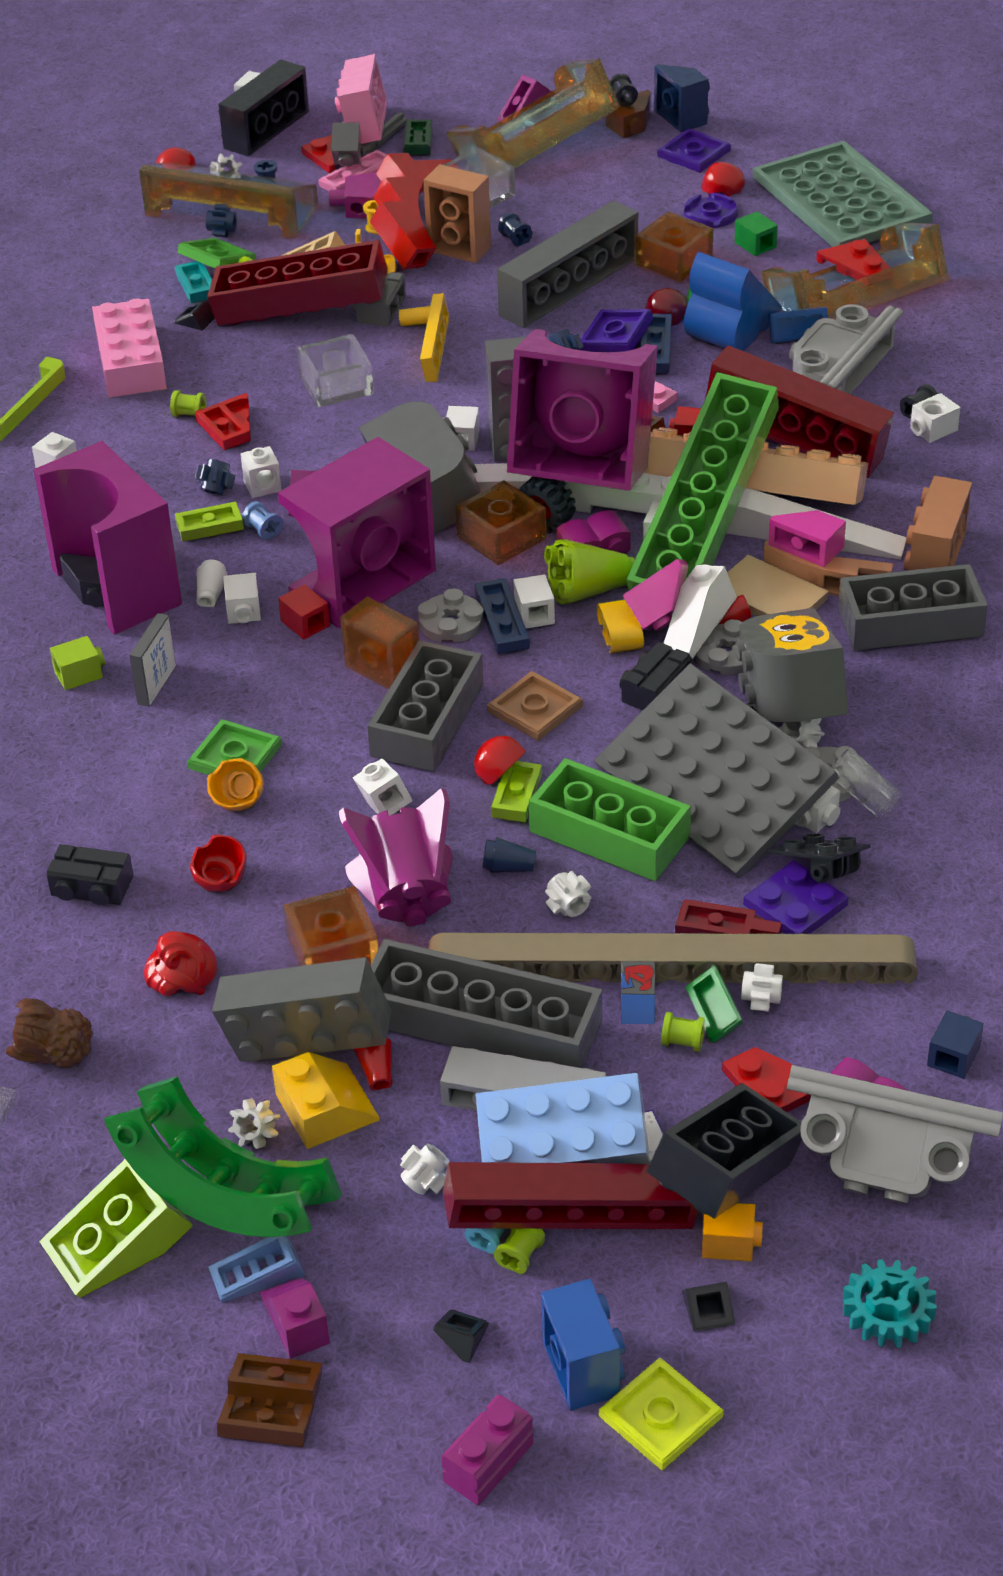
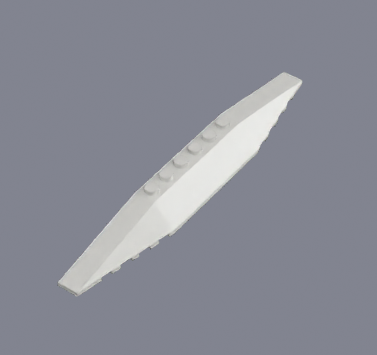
[474,463,906,560]

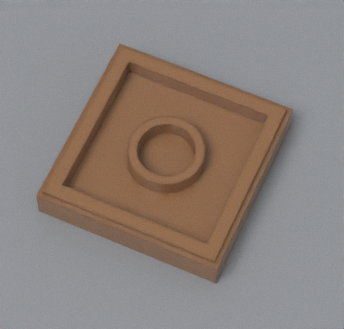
[487,671,583,741]

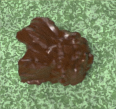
[6,998,94,1068]

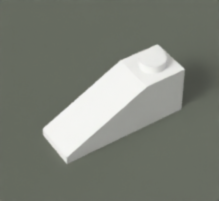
[664,565,737,659]

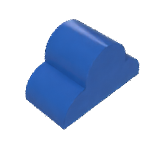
[684,252,782,351]

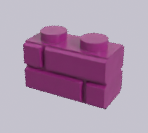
[441,1394,534,1506]

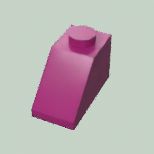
[768,510,846,567]
[623,559,689,632]

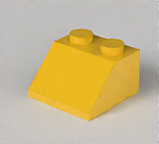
[272,1052,380,1149]

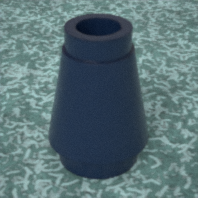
[482,837,536,873]

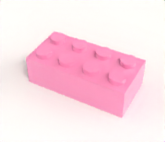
[335,54,388,144]
[92,299,167,398]

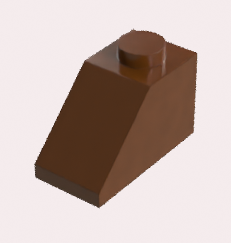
[606,89,651,139]

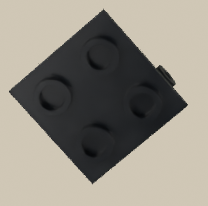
[769,833,871,883]

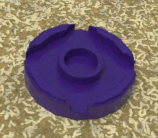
[684,193,738,228]

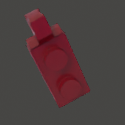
[675,899,782,934]

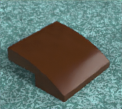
[217,1353,323,1447]

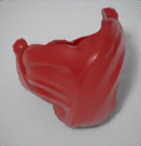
[143,931,217,997]

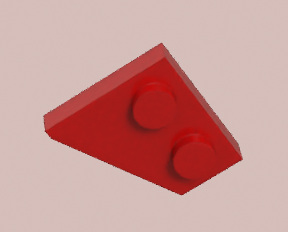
[301,134,337,174]
[816,239,892,285]
[195,393,251,451]
[722,1047,811,1112]

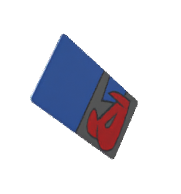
[621,961,655,1024]

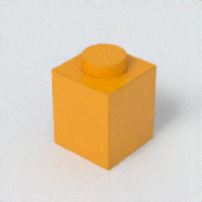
[702,1203,763,1262]

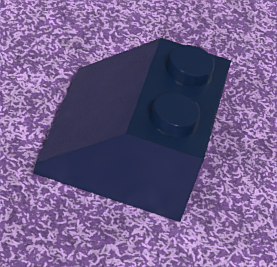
[654,64,710,132]

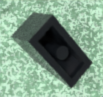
[60,553,104,607]

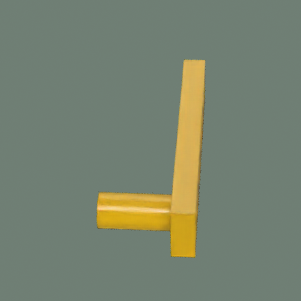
[399,293,450,382]

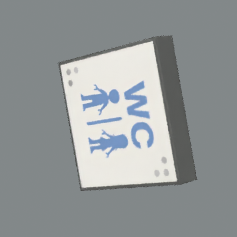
[129,613,176,707]

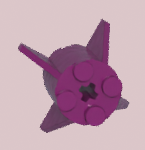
[339,788,453,927]

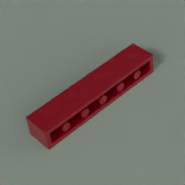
[443,1162,698,1229]

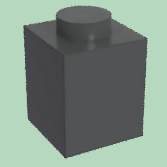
[331,122,362,167]

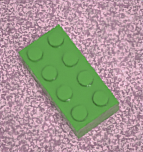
[529,758,691,882]

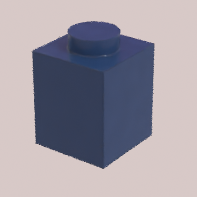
[927,1010,984,1079]

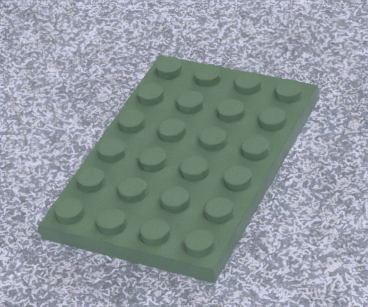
[753,141,933,247]

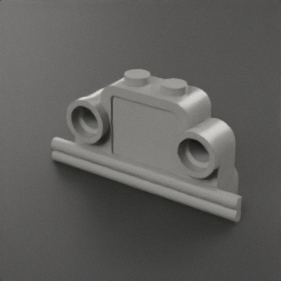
[789,304,903,395]
[787,1065,1003,1204]

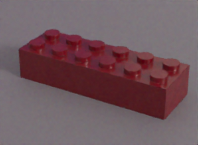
[207,240,388,326]
[706,345,894,478]

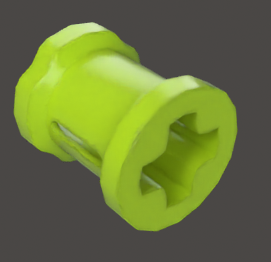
[170,390,207,417]
[661,1012,706,1052]
[494,1229,545,1274]

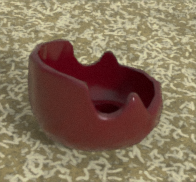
[645,288,688,326]

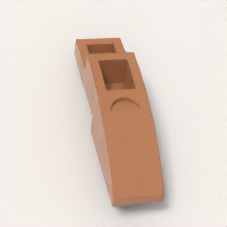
[764,540,893,597]

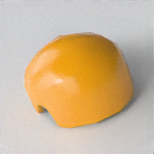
[207,758,264,811]

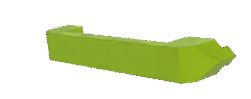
[0,357,66,441]

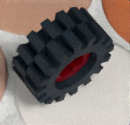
[515,476,576,533]

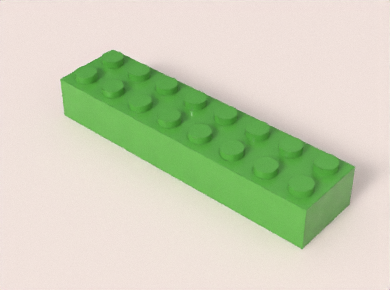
[627,372,778,591]

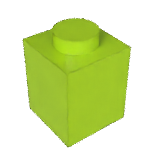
[50,636,105,690]

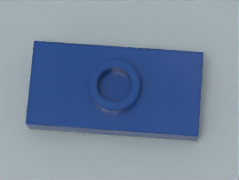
[768,307,828,343]

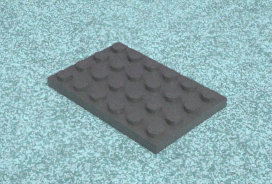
[594,663,839,878]

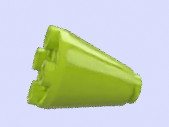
[544,539,635,605]

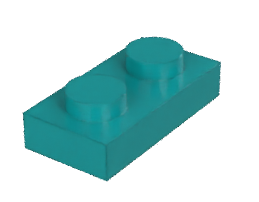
[175,261,212,304]

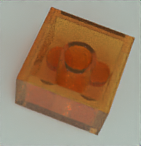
[635,211,714,282]
[456,480,546,565]
[340,597,419,689]
[283,886,378,966]

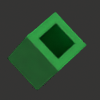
[735,211,778,256]

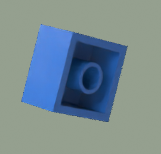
[541,1278,625,1411]

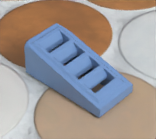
[208,1236,305,1303]

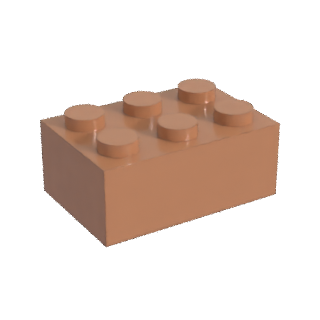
[423,164,491,263]
[904,475,972,570]

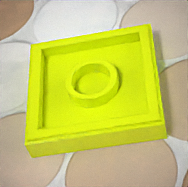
[599,1357,724,1471]

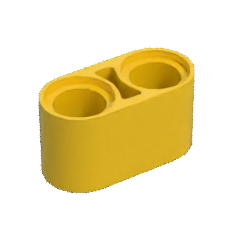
[597,599,644,654]

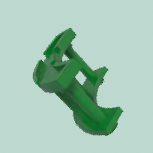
[104,1076,342,1237]

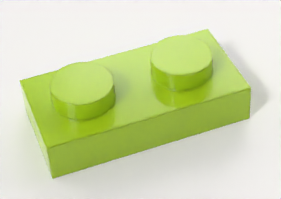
[175,501,244,542]
[491,761,542,822]

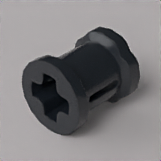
[609,74,638,107]
[900,384,938,419]

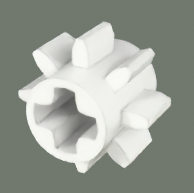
[209,154,242,187]
[779,718,825,748]
[545,871,591,917]
[741,963,783,1012]
[228,1098,280,1149]
[400,1144,450,1195]

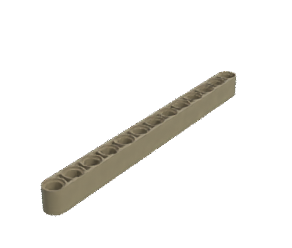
[428,933,918,984]

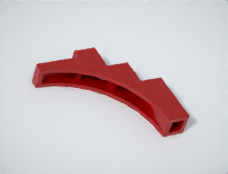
[370,153,458,269]

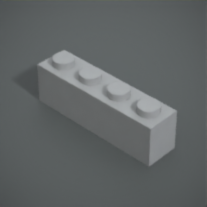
[440,1046,606,1111]

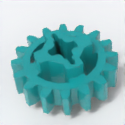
[843,1259,937,1348]

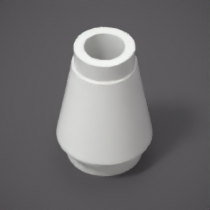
[196,560,228,607]

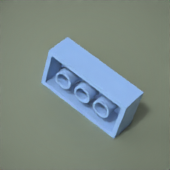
[476,1073,650,1164]

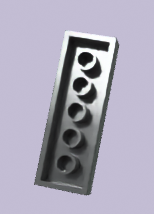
[497,200,638,329]
[370,939,603,1068]

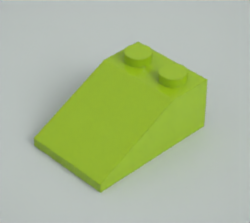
[39,1160,193,1298]

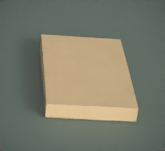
[727,555,828,616]

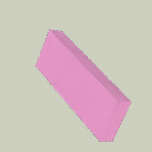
[318,150,387,191]

